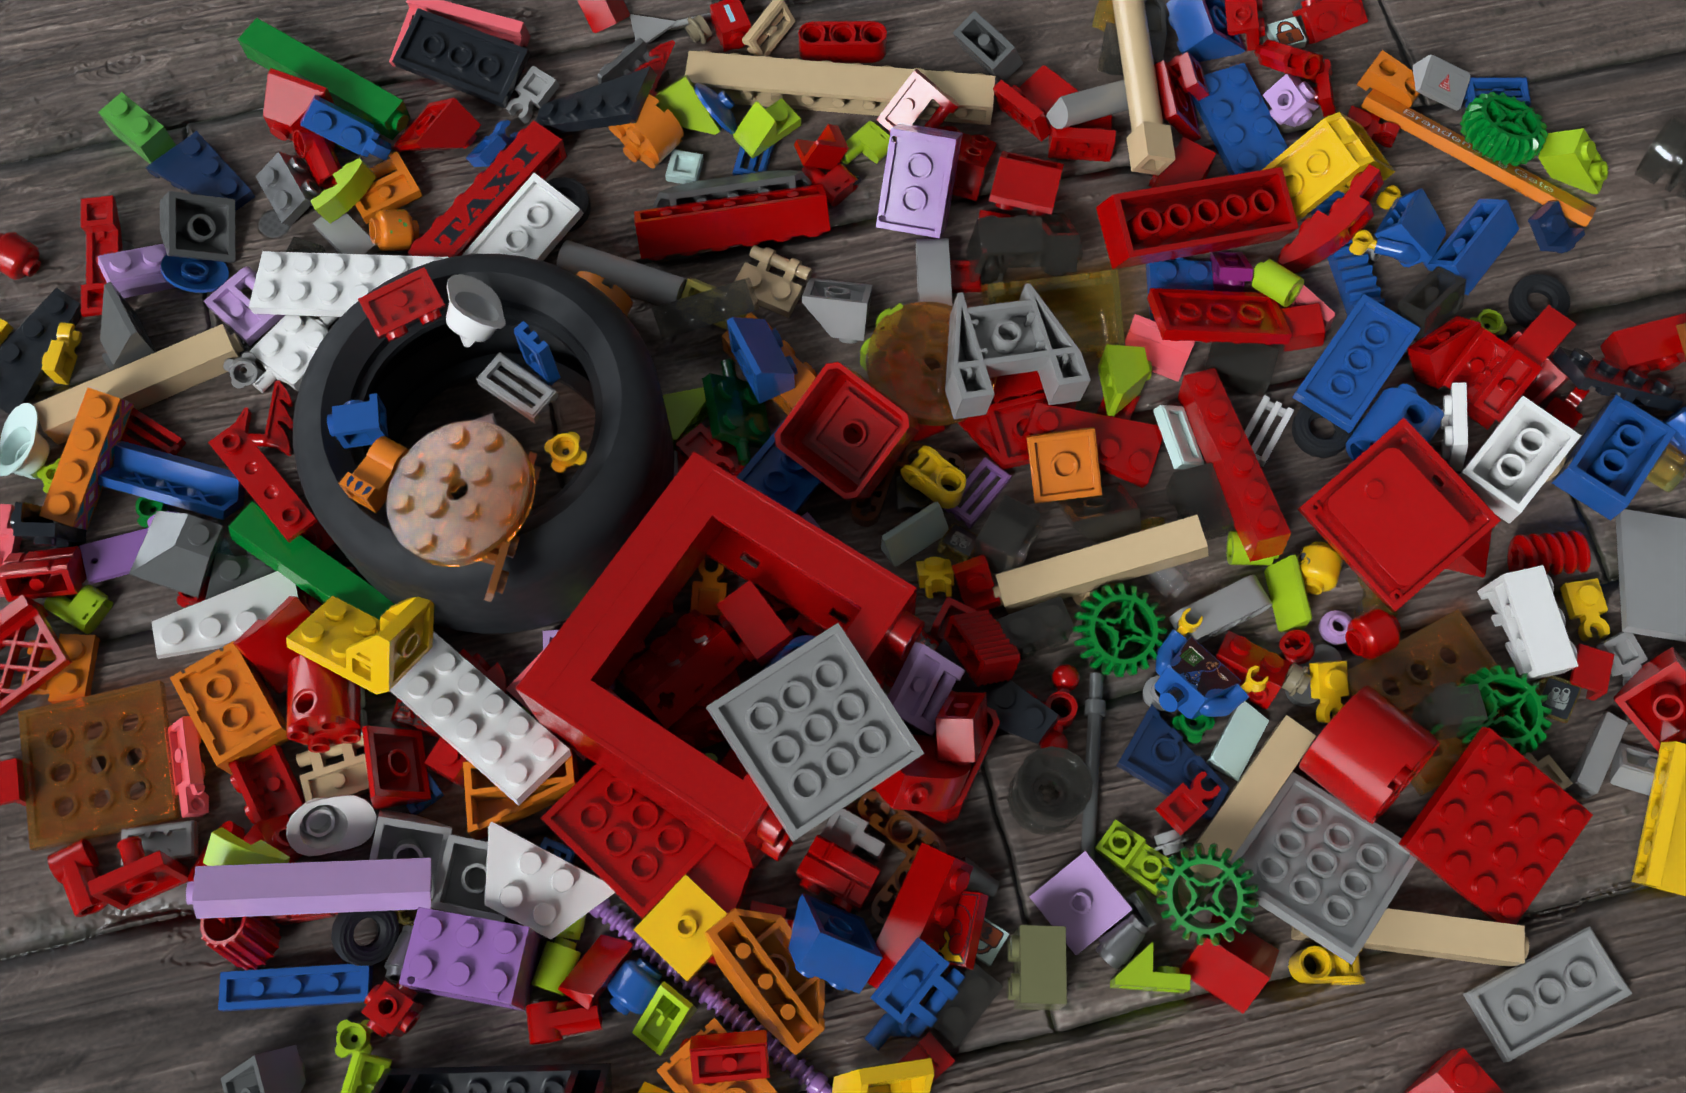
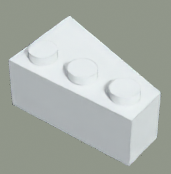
[1477,565,1578,681]

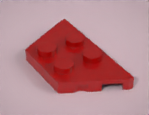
[956,392,1077,470]

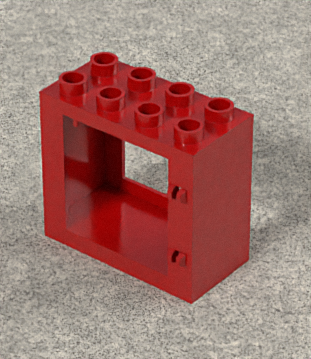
[515,452,925,869]

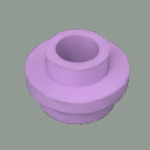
[1319,610,1352,645]

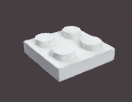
[1441,383,1468,471]

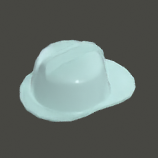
[0,403,50,479]

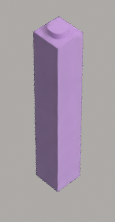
[186,858,432,919]

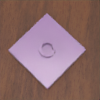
[1029,851,1133,955]

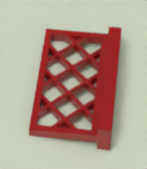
[0,594,72,716]

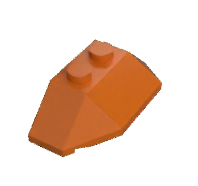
[705,908,825,1055]

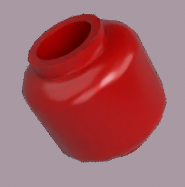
[0,232,41,280]
[1345,608,1401,660]

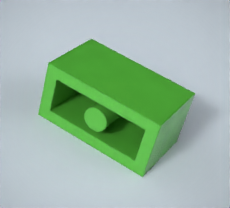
[98,92,176,164]

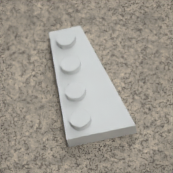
[151,571,298,659]

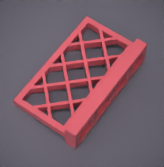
[389,0,531,67]

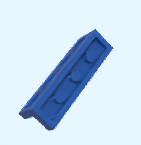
[98,441,245,520]

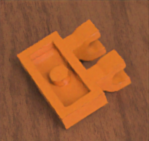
[21,634,100,705]

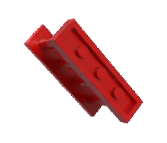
[208,422,339,555]

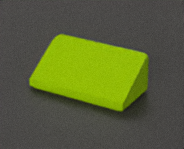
[1264,555,1312,633]

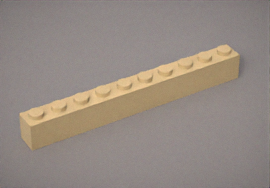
[685,50,996,125]

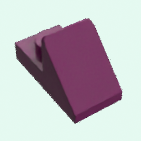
[1210,251,1254,292]

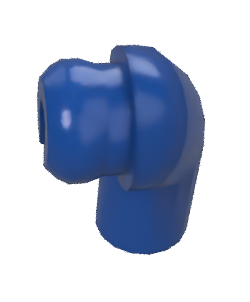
[864,1013,916,1051]

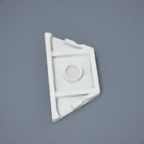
[484,822,615,939]

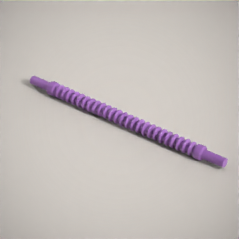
[589,898,833,1093]

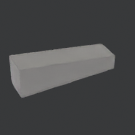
[1567,712,1628,799]

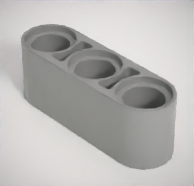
[916,238,953,325]
[1169,575,1273,644]

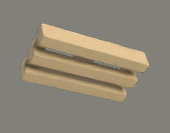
[742,0,796,56]

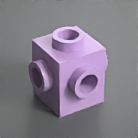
[1263,74,1319,127]

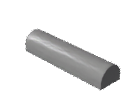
[1046,79,1159,129]
[557,240,687,311]

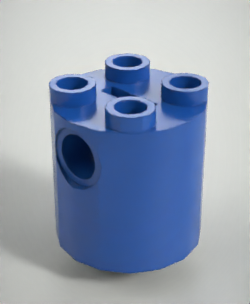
[1346,384,1444,461]

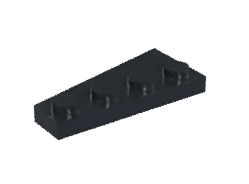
[535,66,657,134]
[0,287,82,415]
[1552,346,1683,413]
[935,638,1061,745]

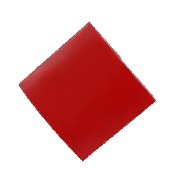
[1439,327,1543,423]
[233,596,312,694]

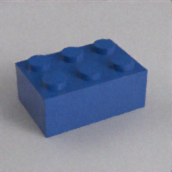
[1552,394,1676,521]

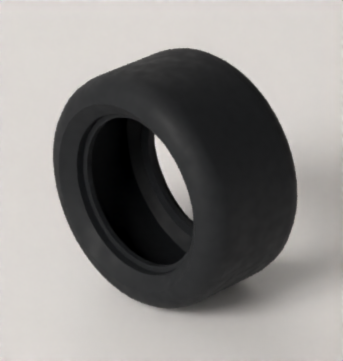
[293,254,674,634]

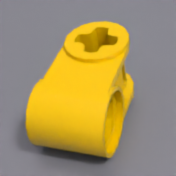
[900,445,966,509]
[1288,946,1366,985]

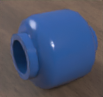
[607,957,663,1016]

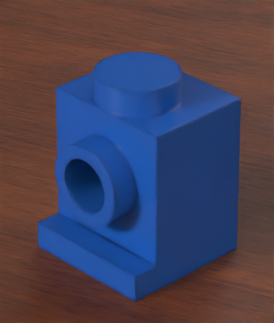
[327,393,388,449]

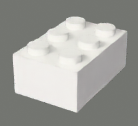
[1459,396,1581,524]

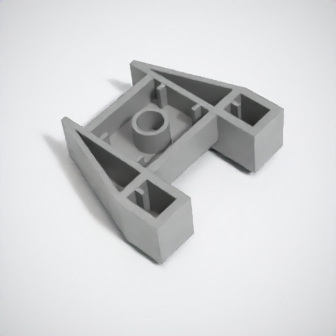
[945,284,1091,419]

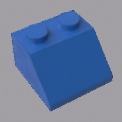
[1166,0,1246,62]
[727,317,798,404]
[788,893,883,994]

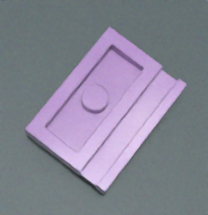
[98,244,177,298]

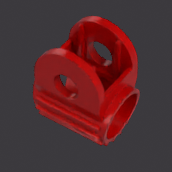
[200,916,281,971]

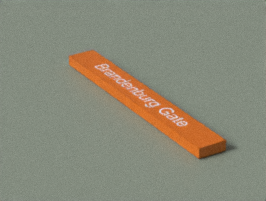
[1361,88,1596,227]

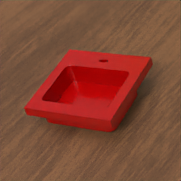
[1297,418,1501,613]

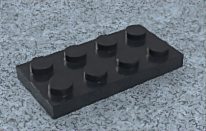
[392,8,531,108]

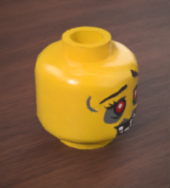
[1298,542,1343,595]

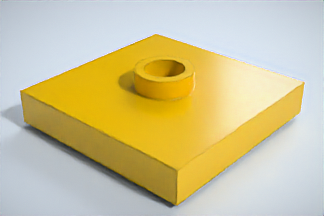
[633,874,727,982]

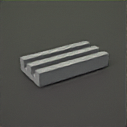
[476,352,559,424]

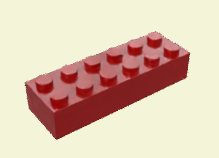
[1096,167,1299,270]

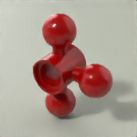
[1025,664,1080,759]

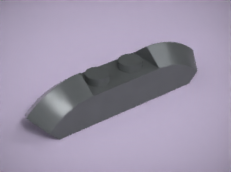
[653,170,812,208]

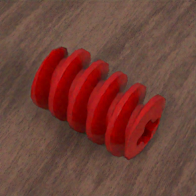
[1507,530,1591,575]

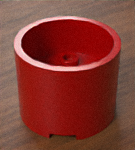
[1299,685,1441,824]

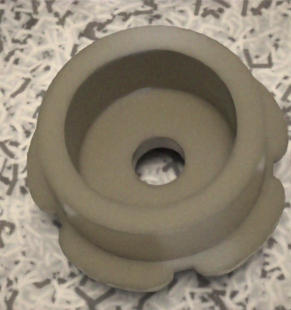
[685,15,712,44]
[1281,663,1312,697]

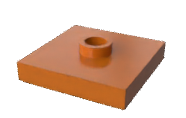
[1026,427,1102,504]

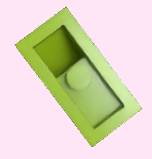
[733,98,801,159]
[1110,942,1191,994]

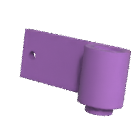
[80,511,180,584]

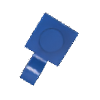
[466,120,518,167]

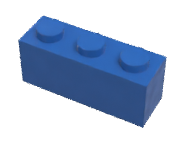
[1428,199,1519,295]

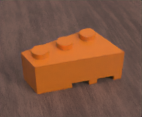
[463,747,580,840]

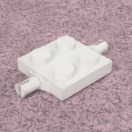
[249,315,338,393]

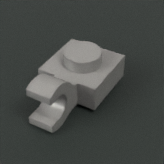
[820,808,886,861]

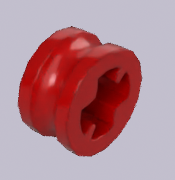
[1279,630,1315,665]

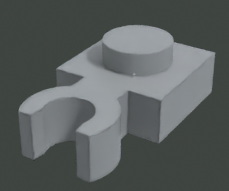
[506,65,560,124]
[1596,632,1648,686]

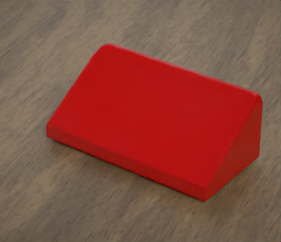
[558,934,634,1010]
[689,1030,770,1085]

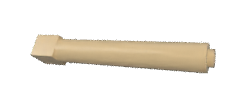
[1112,0,1176,175]

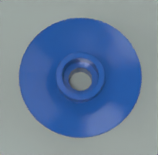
[694,83,737,135]
[160,254,229,293]

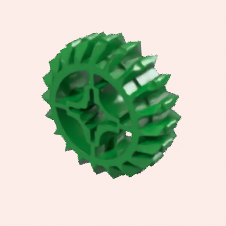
[1460,92,1548,167]
[1072,583,1168,677]
[1450,665,1552,757]
[1156,843,1259,946]

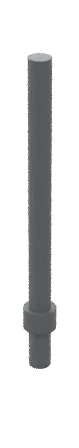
[1081,673,1106,861]

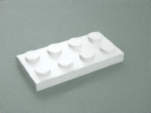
[463,173,584,261]

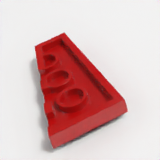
[1023,403,1163,488]

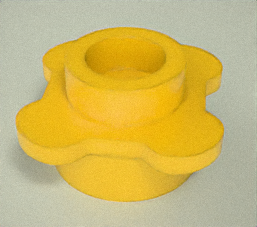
[544,432,587,473]

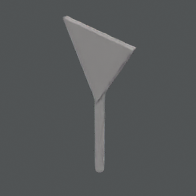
[630,13,711,45]

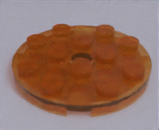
[866,301,998,426]
[387,421,536,567]

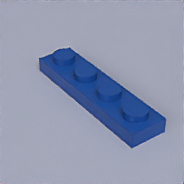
[218,964,373,1012]

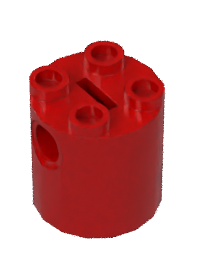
[286,655,361,753]

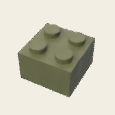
[1007,925,1067,1011]

